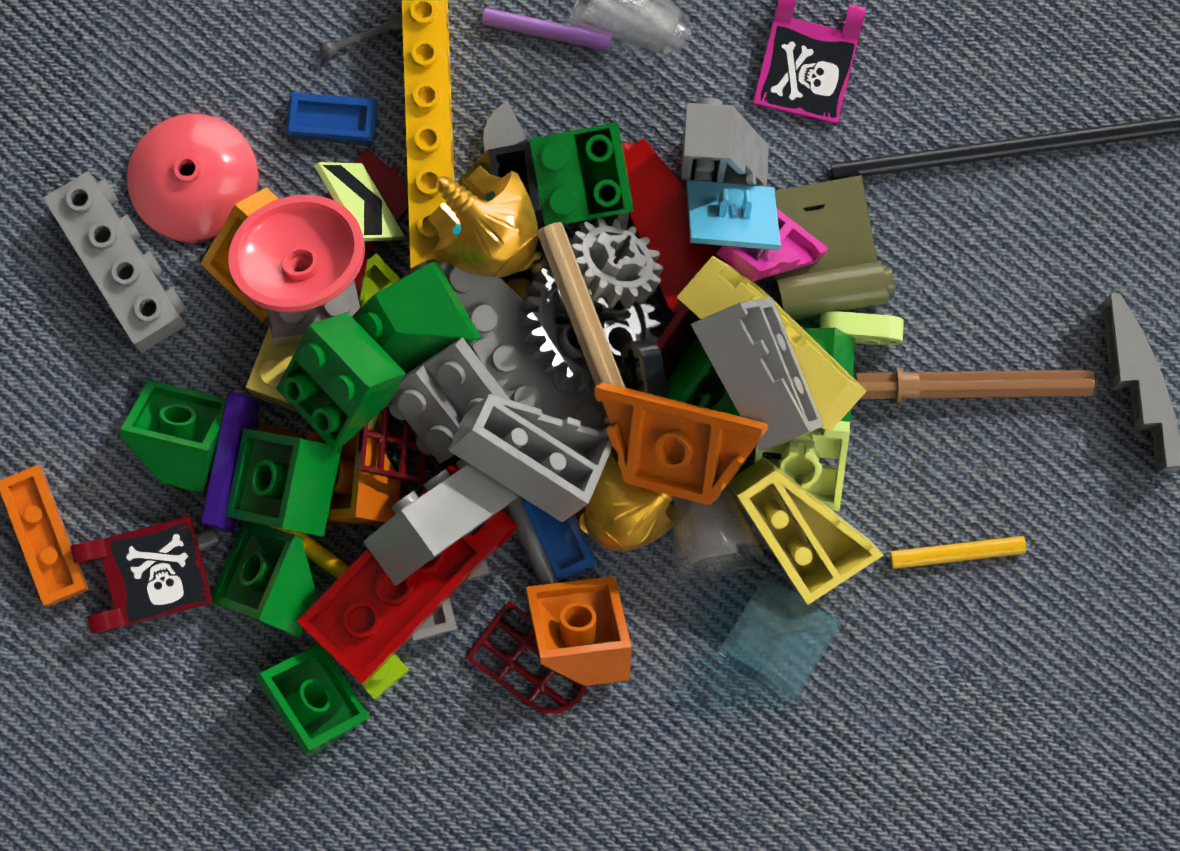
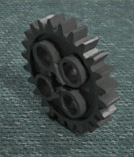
[519,265,661,396]

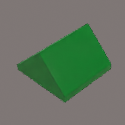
[255,644,371,757]

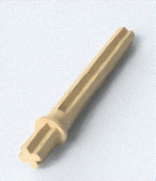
[538,222,625,423]

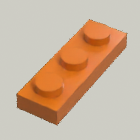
[0,465,89,607]

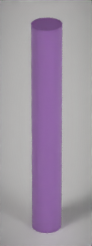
[482,7,612,52]

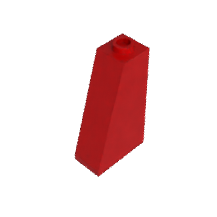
[622,138,732,320]

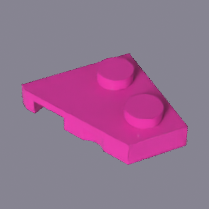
[717,209,829,282]

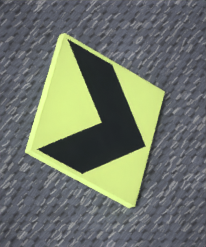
[314,162,405,241]

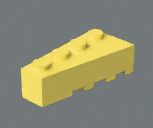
[677,256,866,432]

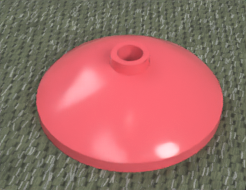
[127,114,259,243]
[228,195,365,312]

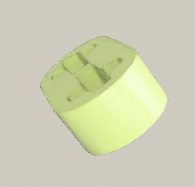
[819,311,904,345]

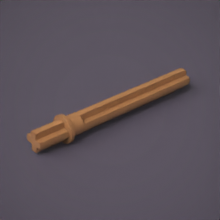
[855,368,1095,403]

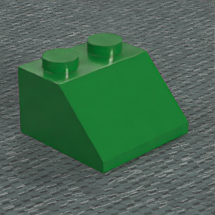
[225,428,342,537]

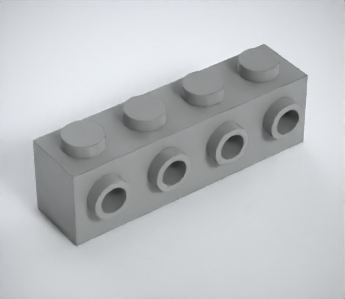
[43,170,187,353]

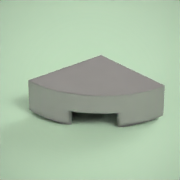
[483,101,527,152]

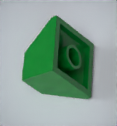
[352,261,482,373]
[120,380,226,493]
[211,521,317,637]

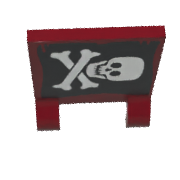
[70,516,213,635]

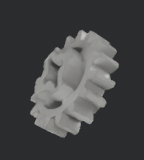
[570,218,663,309]

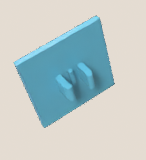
[686,180,781,250]

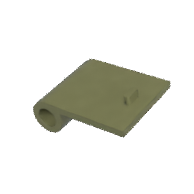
[772,175,895,320]

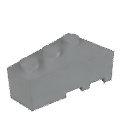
[680,98,769,189]
[691,297,824,451]
[448,394,613,522]
[363,459,520,586]

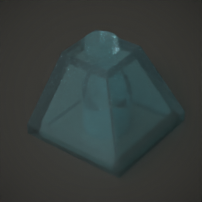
[718,576,842,700]

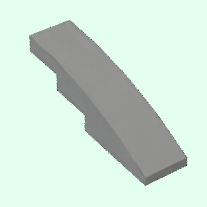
[1102,293,1180,474]

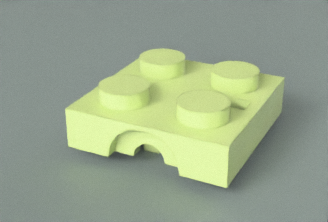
[754,421,850,512]

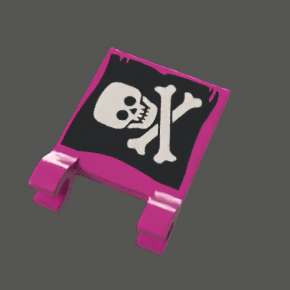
[753,0,866,125]

